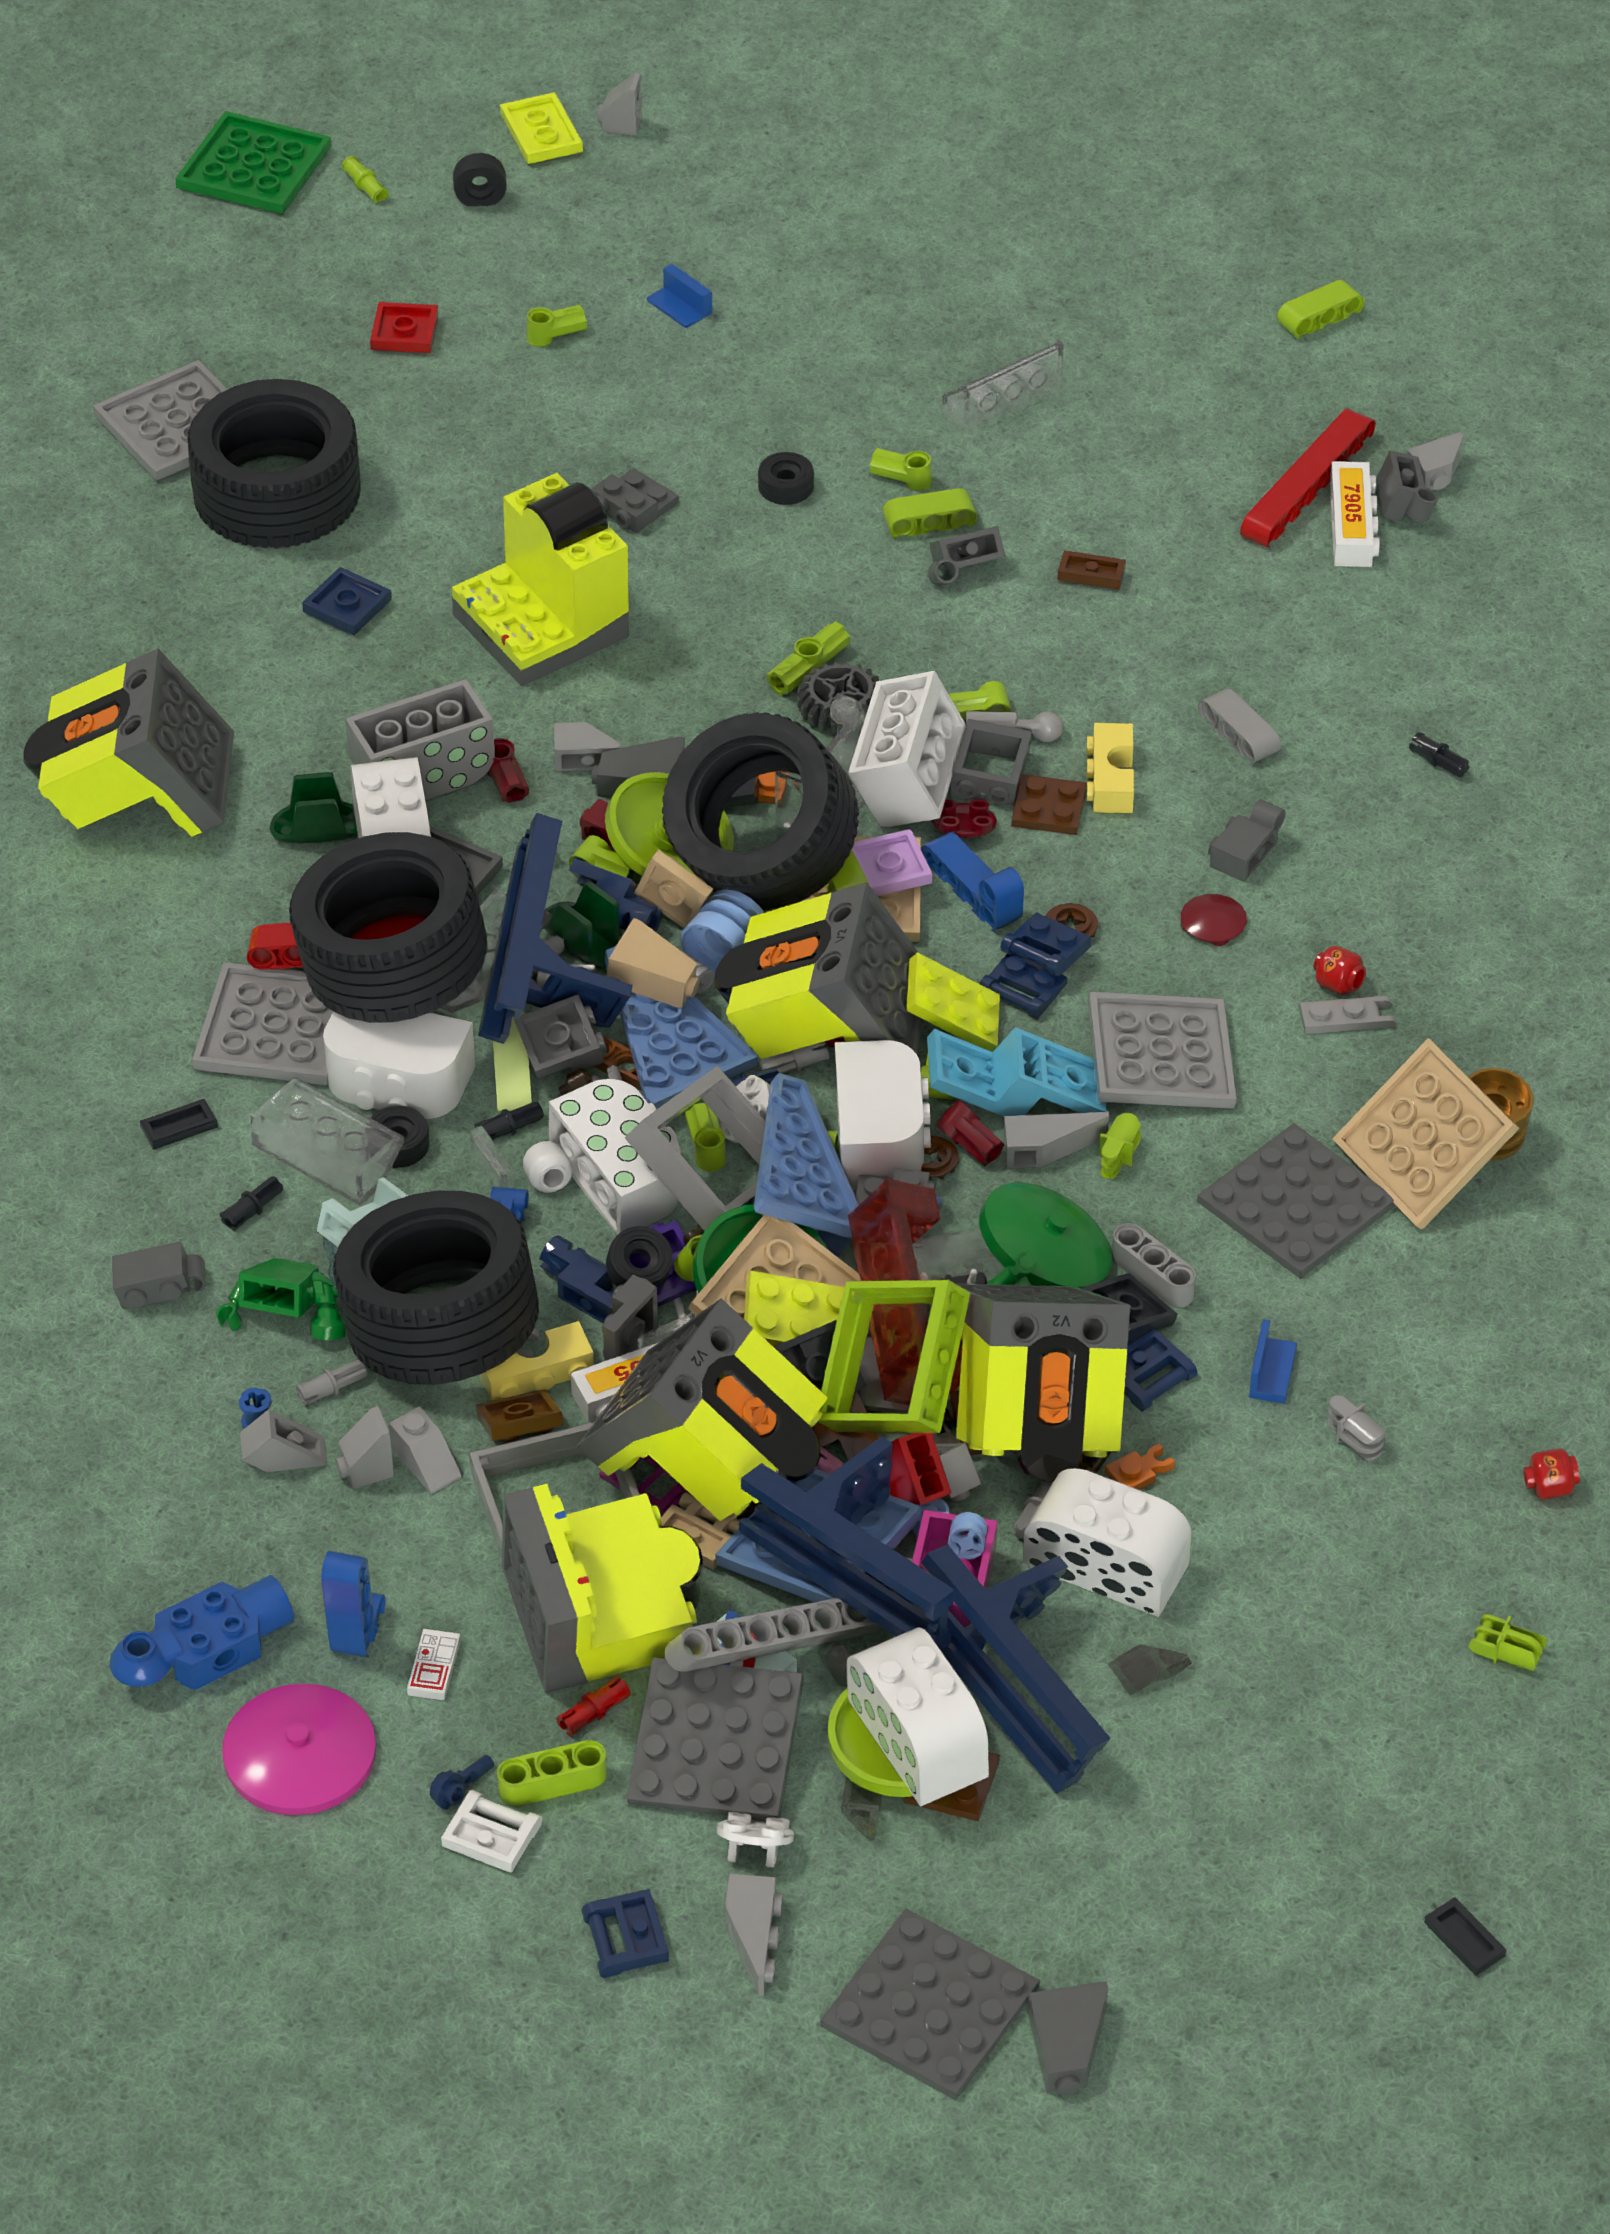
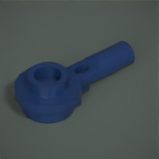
[430,1755,494,1809]

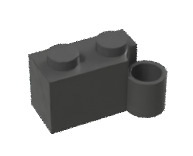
[1376,450,1438,522]
[928,526,1006,585]
[1208,799,1286,882]
[112,1241,206,1308]

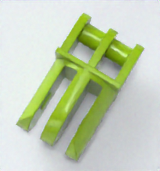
[1099,1113,1141,1179]
[1468,1614,1548,1672]

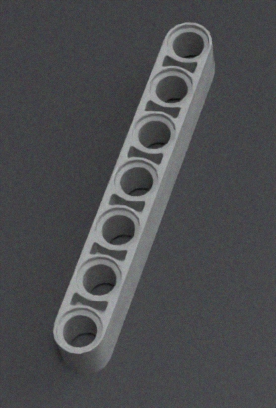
[665,1598,884,1672]

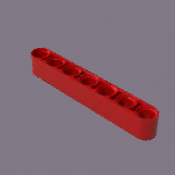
[1240,408,1376,548]
[246,914,428,970]

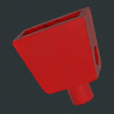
[890,1433,952,1506]

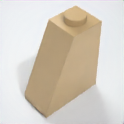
[606,918,700,1009]

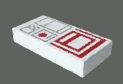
[407,1629,461,1701]

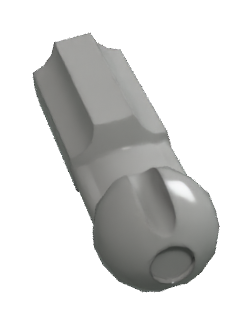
[966,711,1063,742]

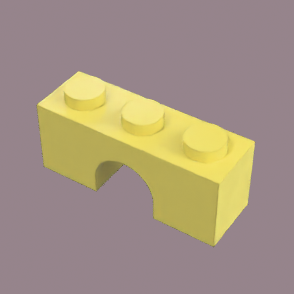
[1086,723,1134,813]
[480,1321,594,1401]

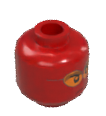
[1313,945,1366,995]
[1523,1448,1580,1499]

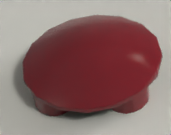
[931,799,997,838]
[1180,894,1247,946]

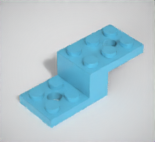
[927,1027,1107,1116]

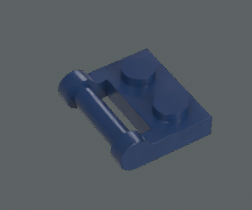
[1000,912,1091,976]
[979,954,1067,1019]
[1124,1328,1198,1412]
[581,1889,669,1978]

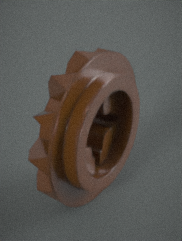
[1046,903,1098,937]
[921,1136,959,1181]

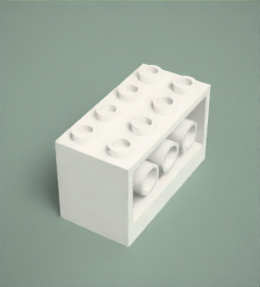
[848,671,966,827]

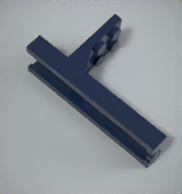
[478,813,633,1044]
[739,1436,954,1651]
[898,1544,1111,1793]

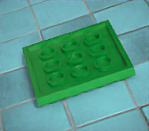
[175,111,332,214]

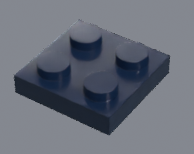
[302,567,392,635]

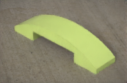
[493,1010,532,1113]

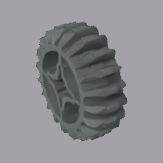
[797,661,879,736]

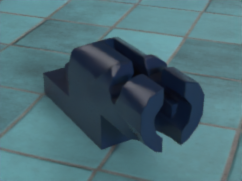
[569,858,662,932]
[539,1235,613,1324]

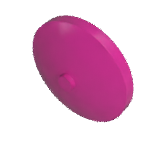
[222,1684,376,1815]

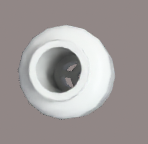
[523,1141,572,1193]

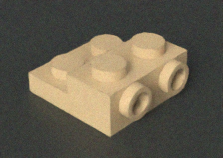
[634,850,713,928]

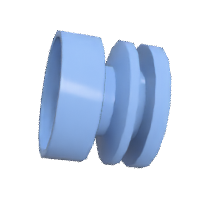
[680,889,764,980]

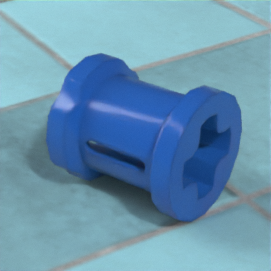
[239,1387,272,1429]

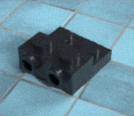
[1081,1273,1178,1346]
[774,1320,867,1391]

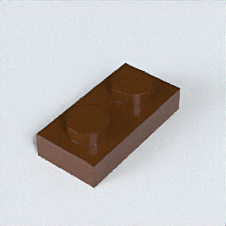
[1057,550,1126,590]

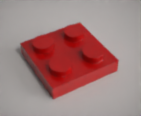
[370,302,439,353]

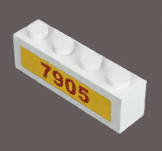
[1330,461,1379,567]
[571,1343,657,1423]

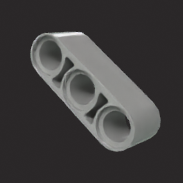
[1198,688,1281,765]
[1112,1223,1196,1308]

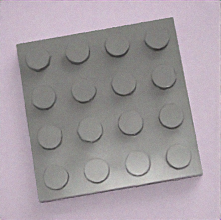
[93,360,227,481]
[192,962,333,1085]
[1087,992,1237,1109]

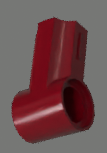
[487,738,529,803]
[935,1099,1005,1166]

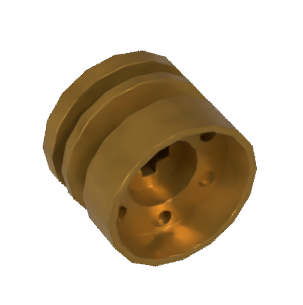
[1468,1068,1534,1161]

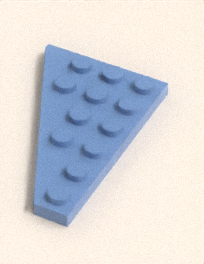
[604,946,758,1109]
[754,1073,870,1241]

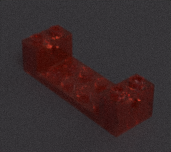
[848,1178,963,1405]

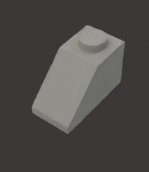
[597,73,642,136]
[1407,432,1464,490]
[553,722,620,772]
[335,1406,394,1489]
[389,1406,462,1494]
[240,1409,327,1472]
[936,1443,981,1503]

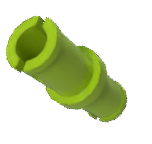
[342,155,389,204]

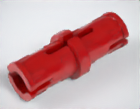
[556,1676,631,1737]

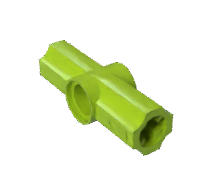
[767,621,850,696]

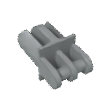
[1327,1395,1386,1461]

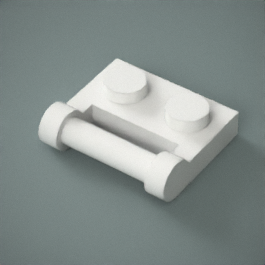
[441,1790,542,1873]

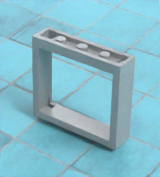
[625,1065,765,1231]
[469,1422,640,1559]

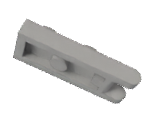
[1299,996,1396,1034]

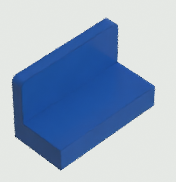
[647,264,713,328]
[1249,1319,1297,1404]

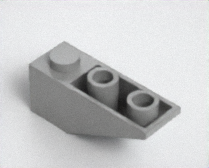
[1003,1112,1109,1168]
[725,1874,783,1996]

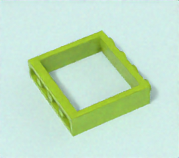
[818,1280,971,1433]

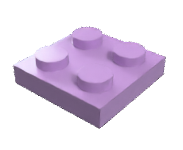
[852,829,932,896]

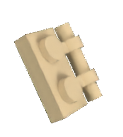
[660,1493,740,1570]

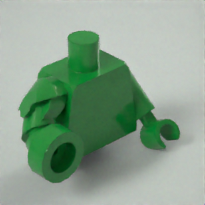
[216,1258,346,1341]

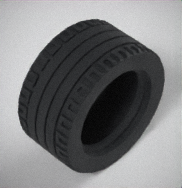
[187,379,361,549]
[662,712,859,910]
[289,832,488,1023]
[333,1190,539,1385]

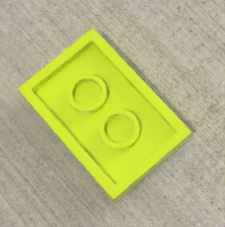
[500,92,583,164]
[907,952,1000,1051]
[744,1271,854,1347]

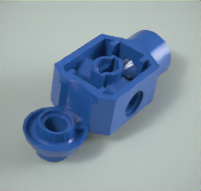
[109,1575,294,1690]

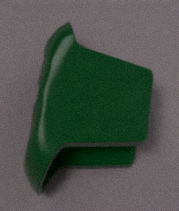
[270,772,358,843]
[542,881,622,969]

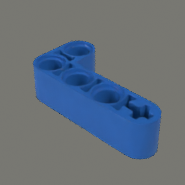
[921,832,1024,931]
[321,1551,386,1658]

